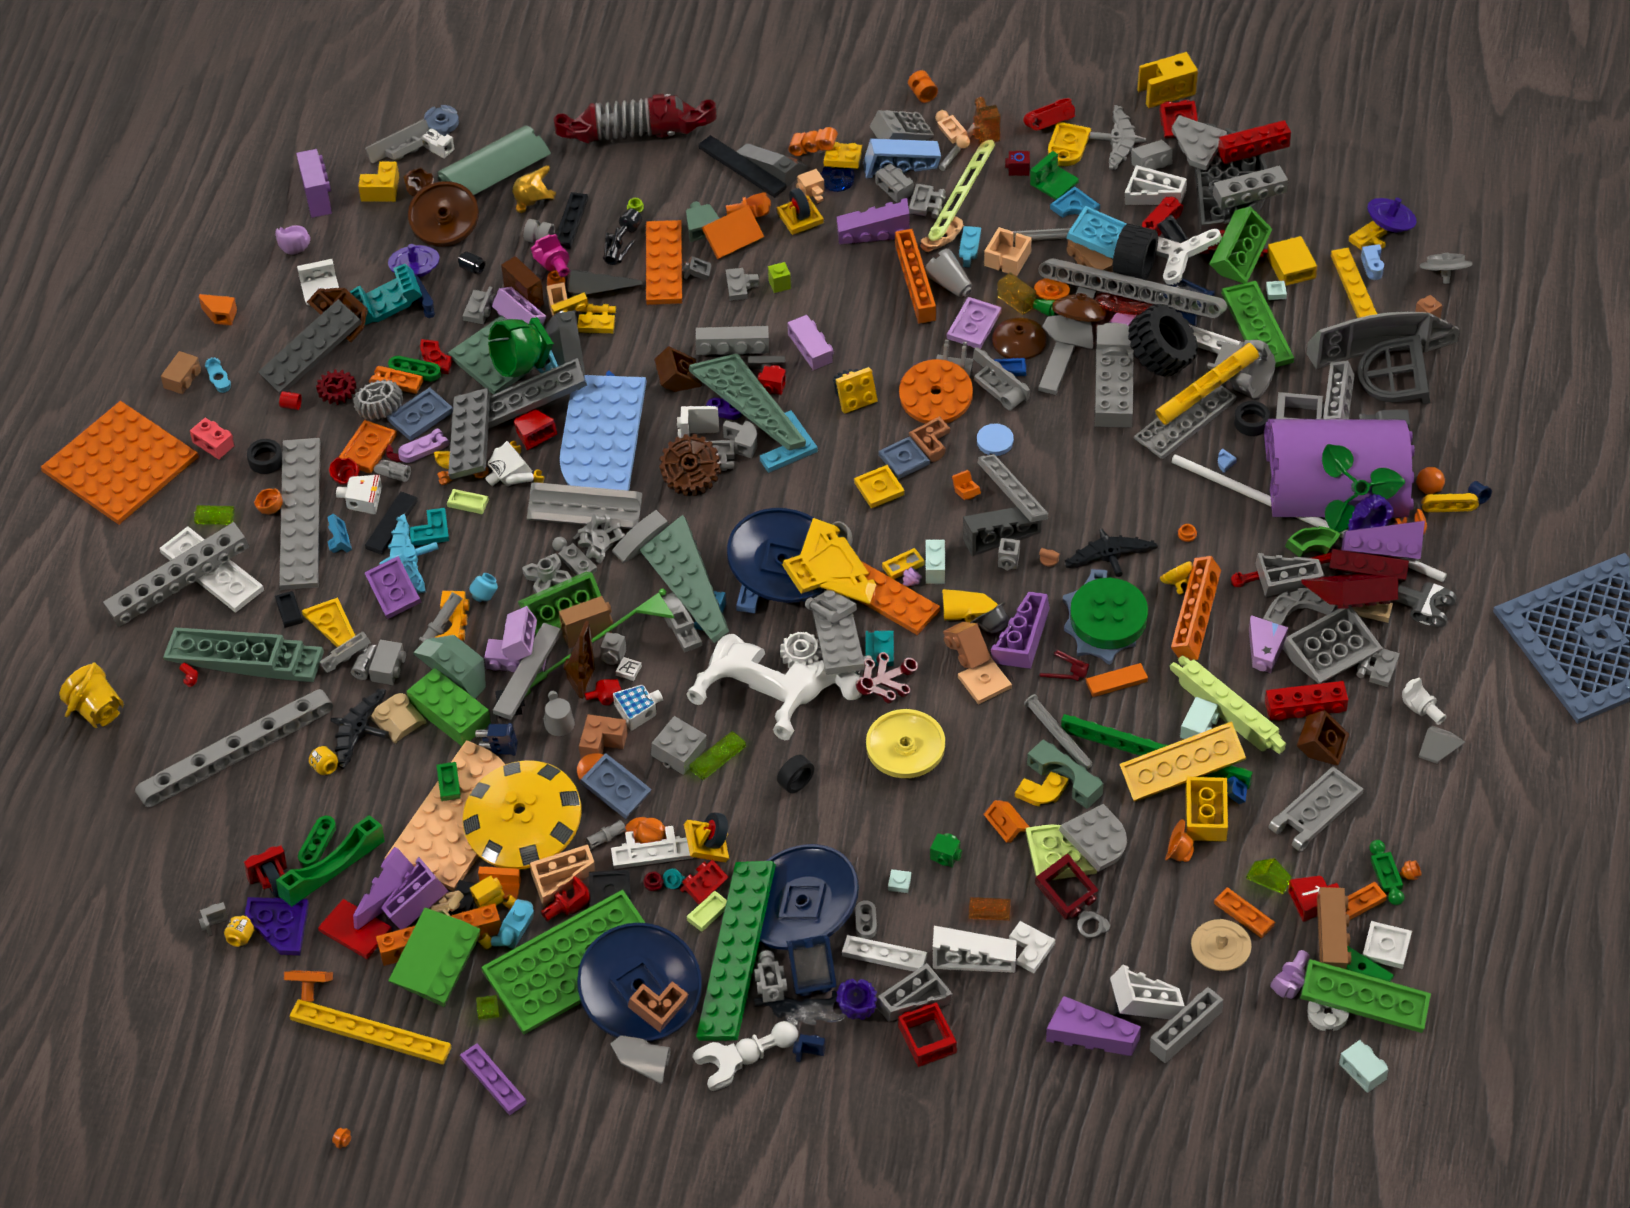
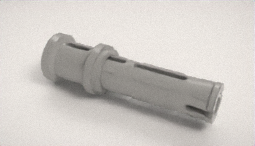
[419,592,463,642]

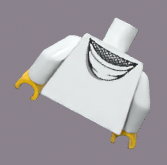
[485,441,544,487]

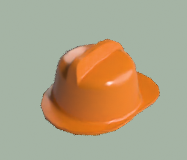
[625,817,667,844]
[1165,819,1194,862]

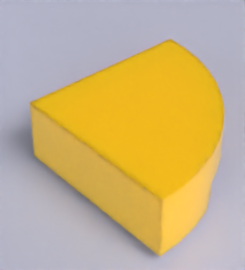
[434,451,450,469]

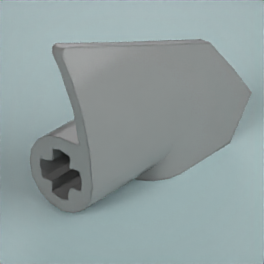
[1042,315,1093,349]
[610,1036,670,1084]

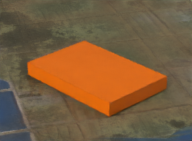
[702,205,764,259]
[339,420,397,474]

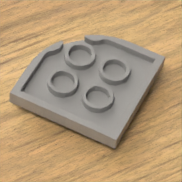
[1059,804,1127,872]

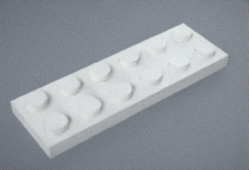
[159,527,264,613]

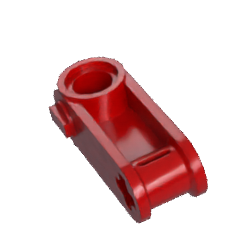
[1023,98,1075,130]
[1142,197,1183,237]

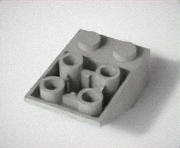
[870,110,934,141]

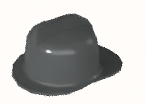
[970,602,1010,633]

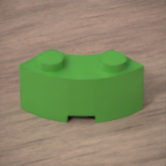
[1285,526,1341,557]

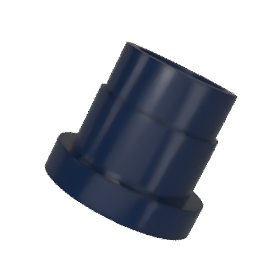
[1468,481,1492,504]

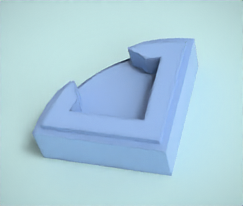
[1218,448,1237,473]

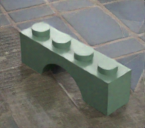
[1027,739,1104,809]

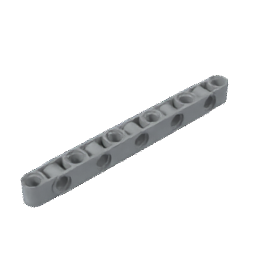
[135,689,333,807]

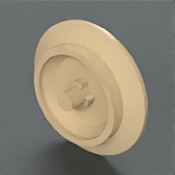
[1191,919,1251,971]

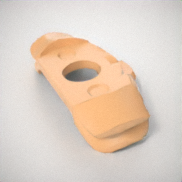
[920,216,964,252]

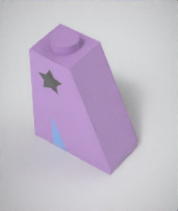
[1249,615,1288,673]

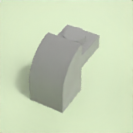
[723,420,757,458]

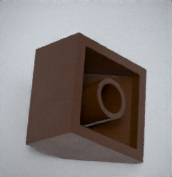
[654,346,702,392]
[1297,710,1349,765]

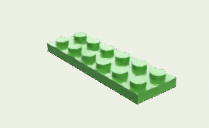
[1222,281,1294,367]
[1300,959,1431,1033]

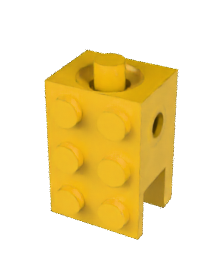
[1137,52,1198,109]

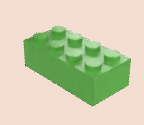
[407,668,491,746]

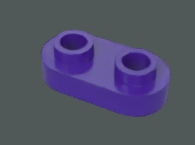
[706,398,742,420]

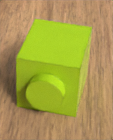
[768,262,791,293]

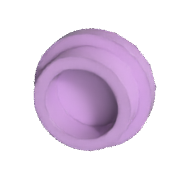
[903,567,922,587]

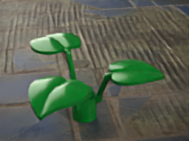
[1322,444,1405,532]

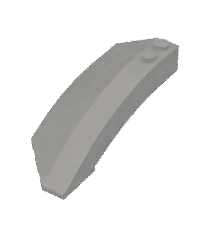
[1307,312,1459,369]

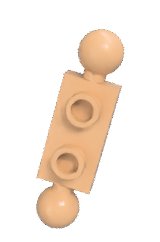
[936,110,970,149]

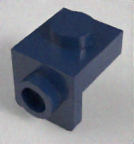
[793,1034,825,1062]

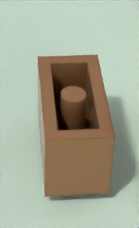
[161,351,201,395]

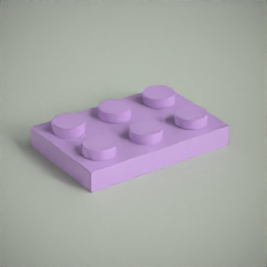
[947,297,1001,349]

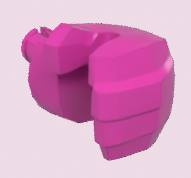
[531,234,569,277]

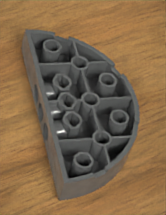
[1194,123,1267,238]

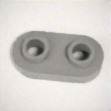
[855,901,877,939]

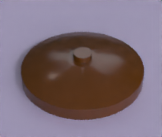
[408,181,479,247]

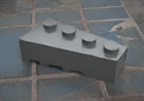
[963,507,1041,556]

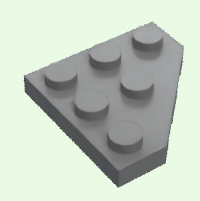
[1172,115,1227,170]

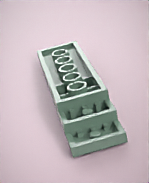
[163,627,324,682]

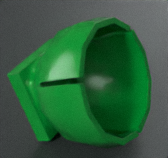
[488,317,554,377]

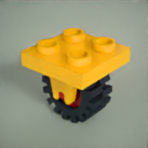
[833,367,878,414]

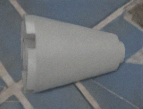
[925,248,972,297]

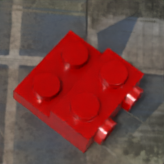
[1159,100,1198,139]

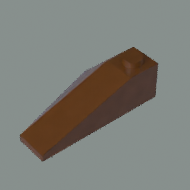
[564,621,595,699]

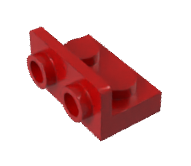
[680,859,729,905]

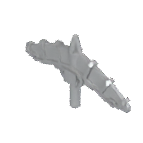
[1090,105,1146,170]

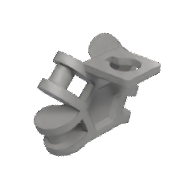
[573,514,625,563]

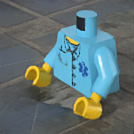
[478,894,534,949]

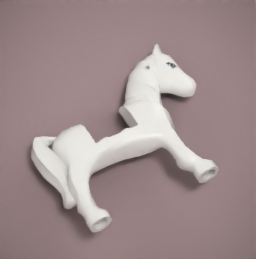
[687,634,872,740]

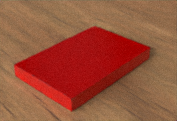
[318,899,392,959]

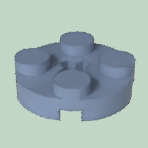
[424,105,459,136]

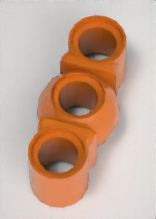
[788,127,838,156]

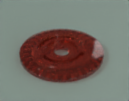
[1096,292,1154,315]

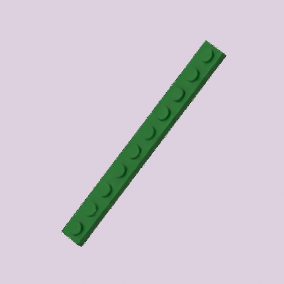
[1061,714,1253,789]

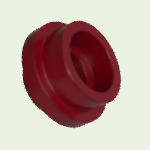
[643,871,664,891]

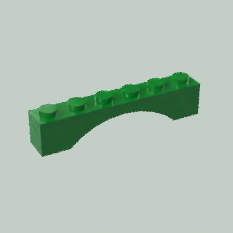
[276,815,385,907]

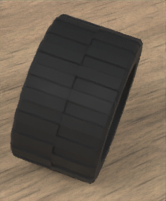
[1112,224,1158,280]

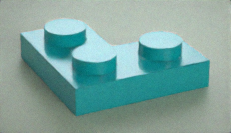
[409,508,449,546]

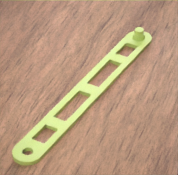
[928,140,995,241]

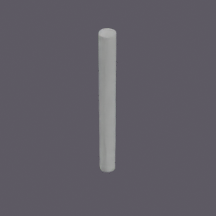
[939,122,979,171]

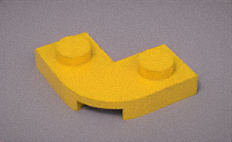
[1015,771,1069,806]

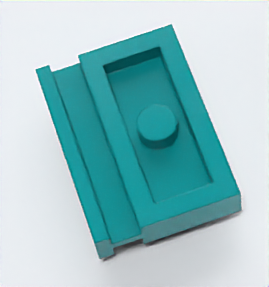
[866,631,894,666]

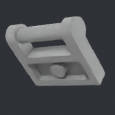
[805,590,857,623]

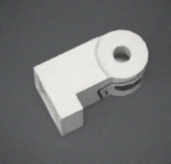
[420,129,455,159]

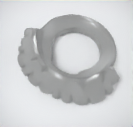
[1077,911,1110,938]

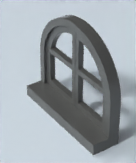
[1358,335,1430,404]

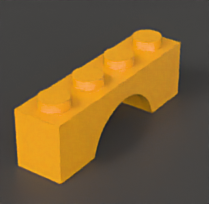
[435,591,470,641]

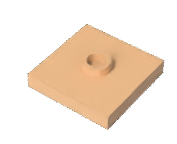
[958,658,1012,705]

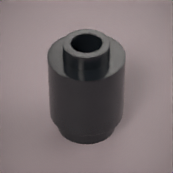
[458,251,486,274]

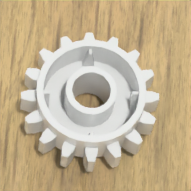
[780,632,822,669]

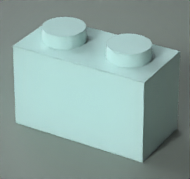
[926,540,945,584]
[1180,697,1220,739]
[1339,1040,1388,1093]

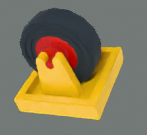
[776,188,824,235]
[684,812,729,863]

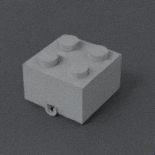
[651,716,707,775]

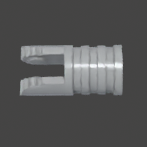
[374,459,411,482]
[351,645,377,680]

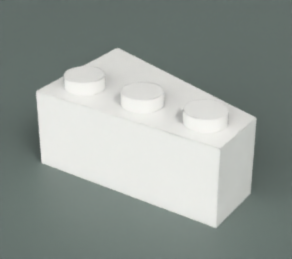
[1125,165,1186,205]

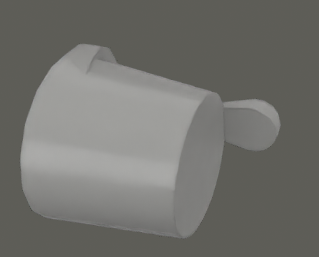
[543,691,575,736]

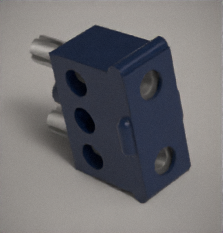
[475,723,518,756]

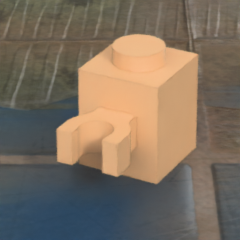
[796,169,824,203]

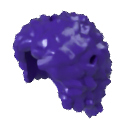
[1348,494,1394,531]
[836,979,877,1020]

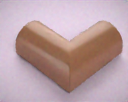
[909,416,950,462]

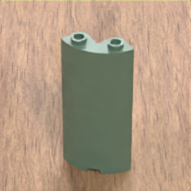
[437,126,551,195]

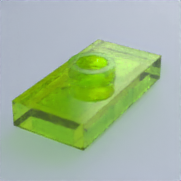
[194,505,235,525]

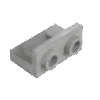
[463,286,496,324]

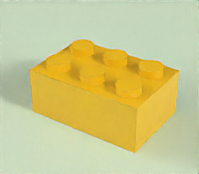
[1185,777,1228,841]

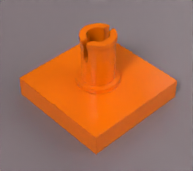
[284,970,333,1001]

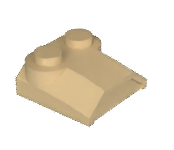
[371,693,426,744]

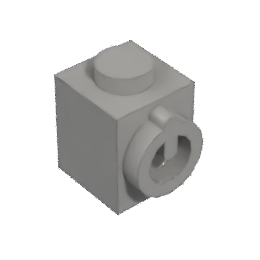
[998,538,1020,571]
[601,632,626,665]

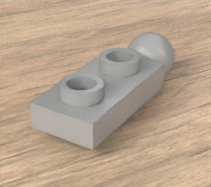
[552,537,597,575]

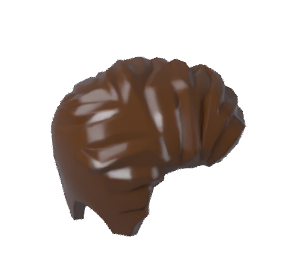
[403,168,434,196]

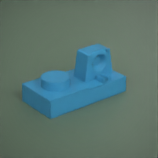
[327,514,352,553]

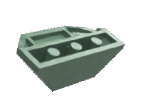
[413,635,486,699]

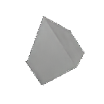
[1419,726,1465,764]

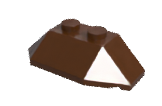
[307,288,368,343]

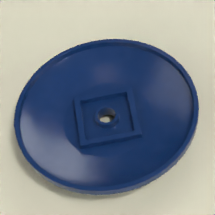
[727,508,831,603]
[759,844,859,950]
[577,923,702,1042]

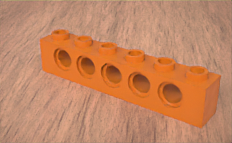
[895,229,936,324]
[1171,556,1221,661]
[376,903,501,966]

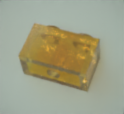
[997,272,1036,315]

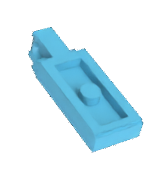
[959,226,981,267]

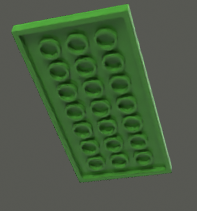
[481,890,645,1035]

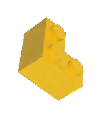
[358,162,399,202]

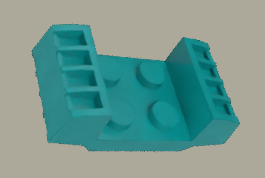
[350,264,422,325]

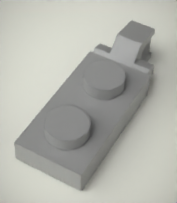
[319,632,371,673]

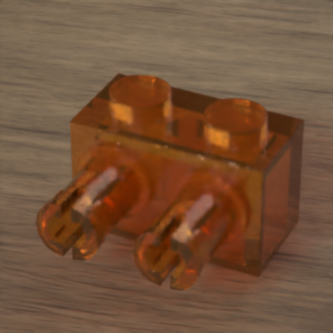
[973,97,1000,144]

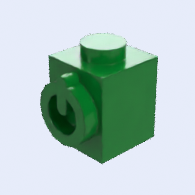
[930,833,962,867]

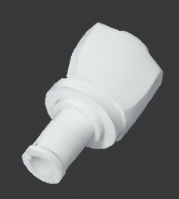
[1402,678,1446,725]

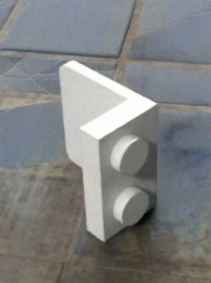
[297,259,339,305]
[677,406,719,438]

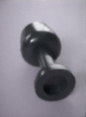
[606,208,642,249]

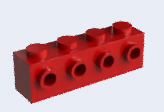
[1218,120,1291,164]
[1265,681,1348,721]

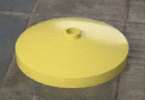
[866,709,945,778]

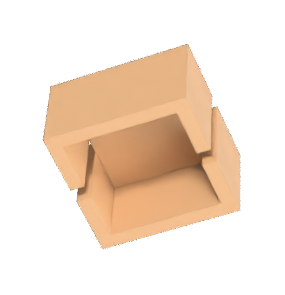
[984,227,1032,276]

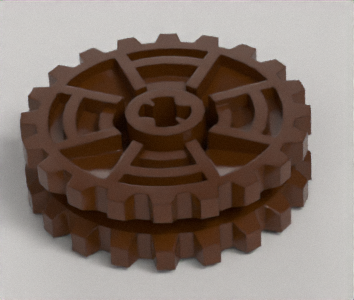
[659,434,721,496]

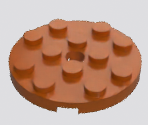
[899,359,973,424]

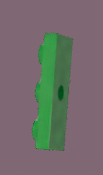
[1346,946,1394,982]

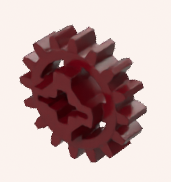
[316,369,357,405]

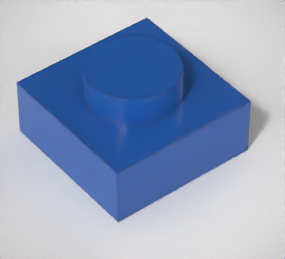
[1227,776,1247,804]

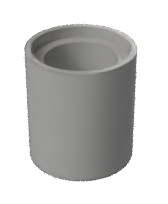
[1000,386,1025,410]

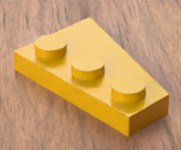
[302,597,355,647]

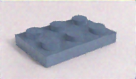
[387,387,453,441]
[580,753,652,819]

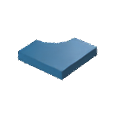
[1050,187,1100,218]

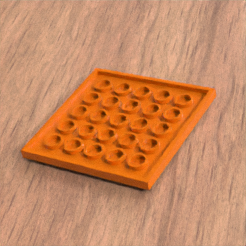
[41,401,199,525]

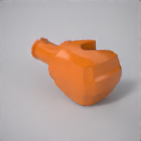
[726,192,771,218]

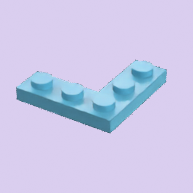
[760,410,818,473]

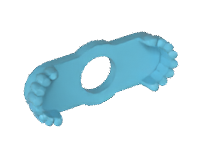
[205,357,231,393]

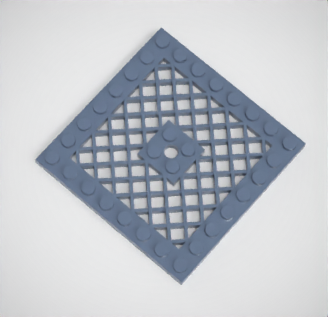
[1493,553,1630,724]

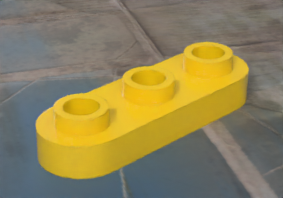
[1421,493,1479,512]

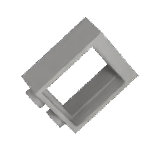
[1276,392,1325,419]

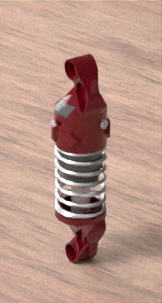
[554,94,717,144]

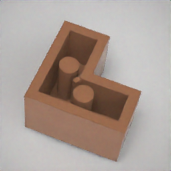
[943,622,991,669]
[579,714,628,759]
[628,981,688,1032]

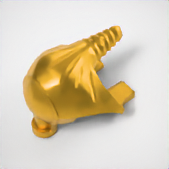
[512,165,556,213]

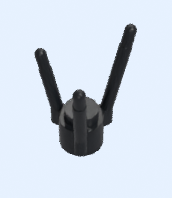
[603,227,635,265]

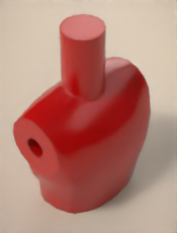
[584,679,621,706]

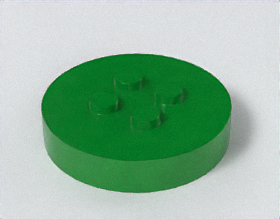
[1070,578,1148,649]

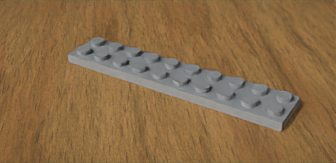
[280,438,321,590]

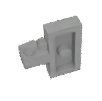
[726,268,759,301]

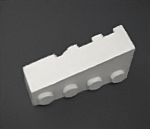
[933,926,1017,973]

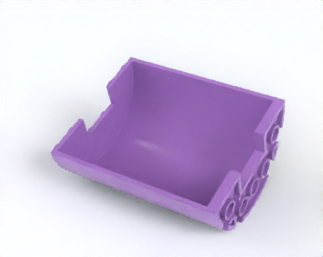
[1264,419,1415,518]

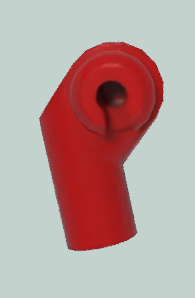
[179,662,198,687]

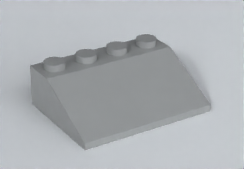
[1282,605,1383,684]

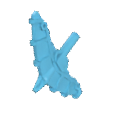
[380,514,439,594]

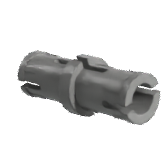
[585,820,626,849]

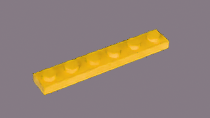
[1331,248,1377,318]

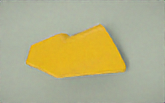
[942,589,998,623]

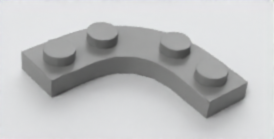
[1263,588,1337,626]

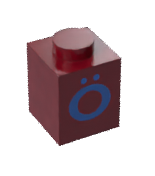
[1005,151,1030,176]

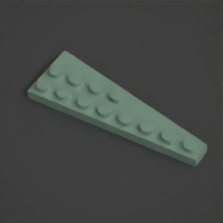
[689,353,806,450]
[639,515,729,643]

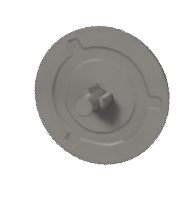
[1420,253,1473,283]

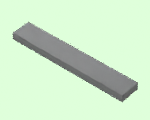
[977,454,1048,522]
[493,623,561,720]

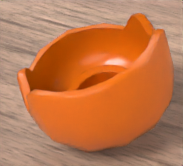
[1416,467,1445,494]
[254,488,283,515]

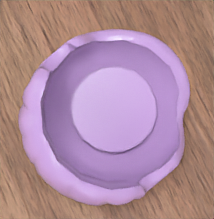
[276,225,310,255]

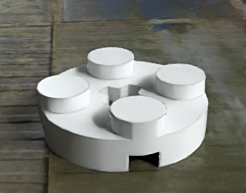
[1307,1001,1349,1031]

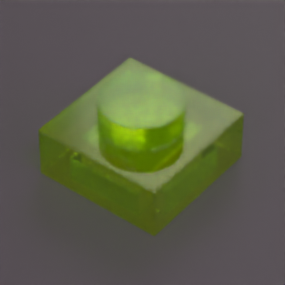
[476,995,499,1020]

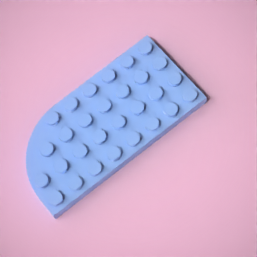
[560,375,647,491]

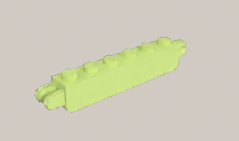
[1170,655,1286,754]

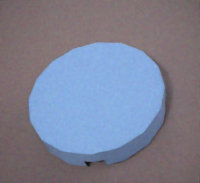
[977,424,1014,456]

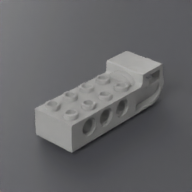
[1095,323,1134,427]

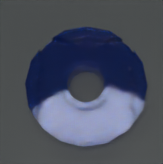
[820,166,855,192]

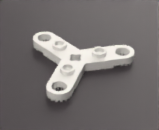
[1156,229,1222,285]

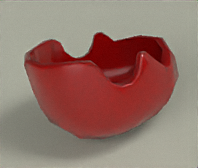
[329,457,360,485]

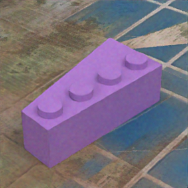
[296,149,332,218]
[837,198,909,244]
[1341,521,1425,560]
[991,592,1050,669]
[1046,996,1141,1056]

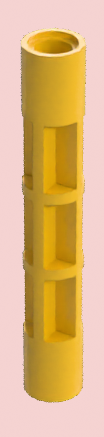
[1155,343,1259,425]

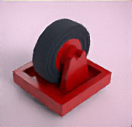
[244,845,287,898]

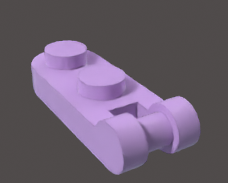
[398,429,450,463]

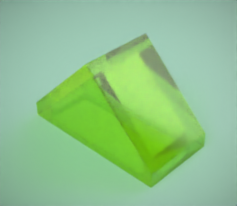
[1246,858,1292,894]

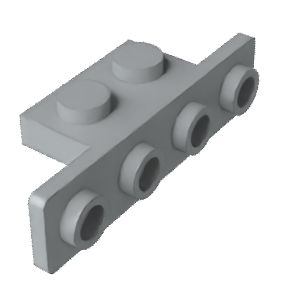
[365,119,429,163]
[973,347,1030,402]

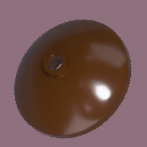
[1052,293,1106,322]
[992,317,1047,360]

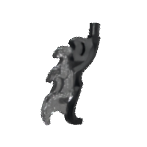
[753,990,845,1026]

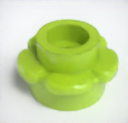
[627,198,644,213]

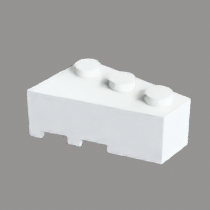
[1110,965,1185,1019]

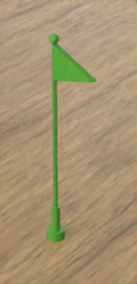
[525,588,674,697]

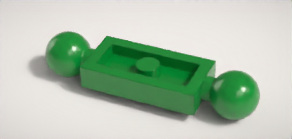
[1369,840,1405,906]

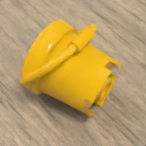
[59,663,124,728]

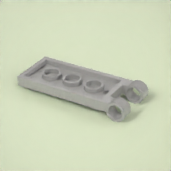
[1268,766,1364,852]

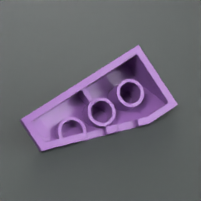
[353,847,415,930]

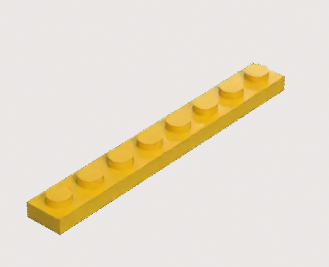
[290,999,452,1065]

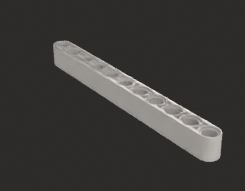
[1038,258,1227,318]

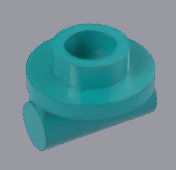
[663,869,686,889]

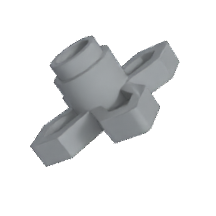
[522,553,572,593]

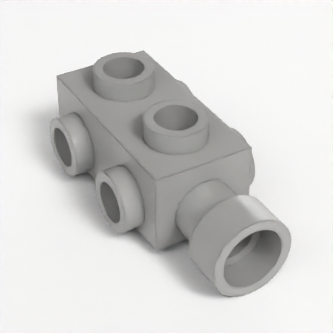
[754,950,787,1002]

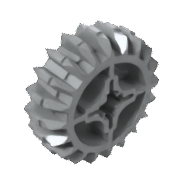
[353,379,403,420]

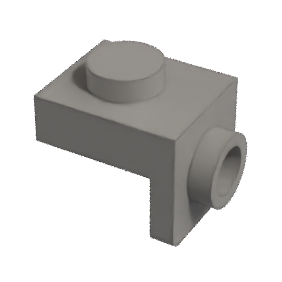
[199,902,229,936]

